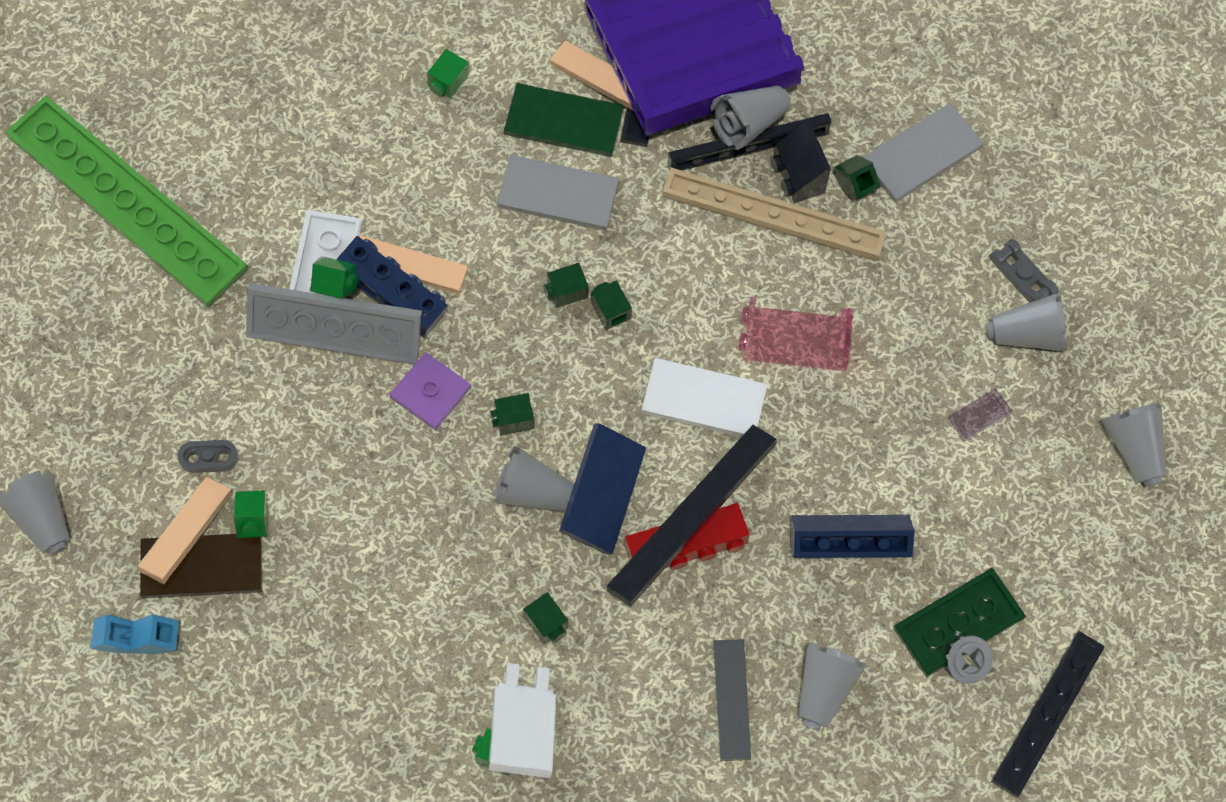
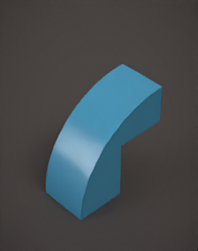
[90,614,179,654]

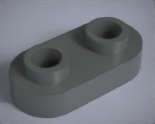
[178,440,238,473]

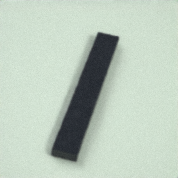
[607,424,777,607]

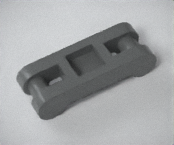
[989,239,1059,303]

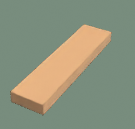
[550,40,634,111]
[359,235,468,294]
[138,476,232,584]

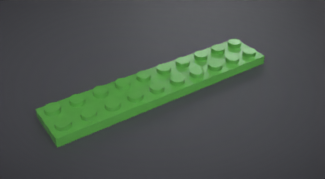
[5,95,248,308]

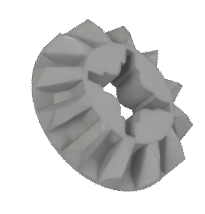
[946,635,992,684]

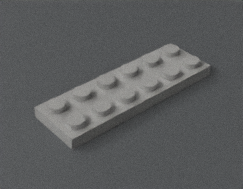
[246,283,422,364]

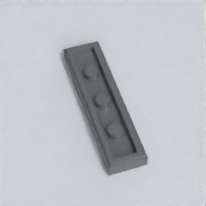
[713,639,751,761]

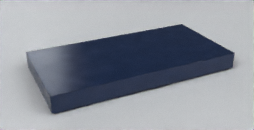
[559,423,647,555]

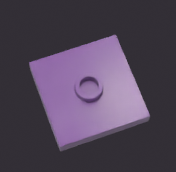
[389,352,471,431]

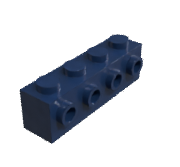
[336,235,448,339]
[790,514,915,558]

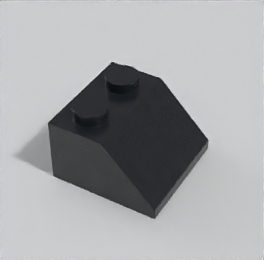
[771,121,831,203]

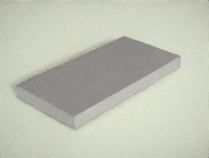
[863,103,984,203]
[497,155,619,231]

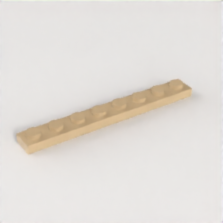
[662,168,887,261]

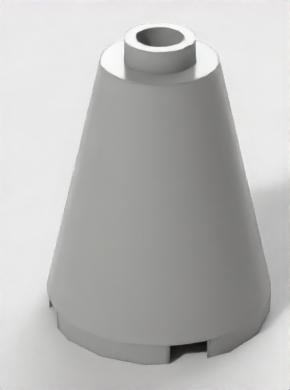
[711,86,790,150]
[988,294,1067,351]
[1103,403,1166,487]
[493,446,574,512]
[0,469,70,556]
[798,642,866,731]

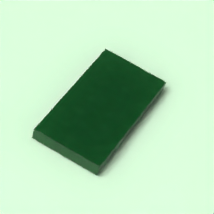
[504,83,624,157]
[893,567,1026,678]

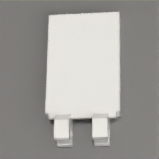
[489,663,556,778]

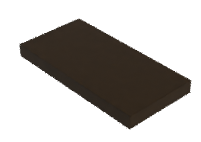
[140,534,263,599]

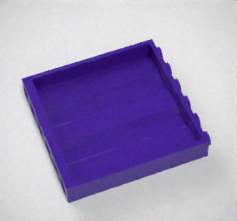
[585,0,804,136]

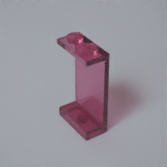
[739,297,853,371]

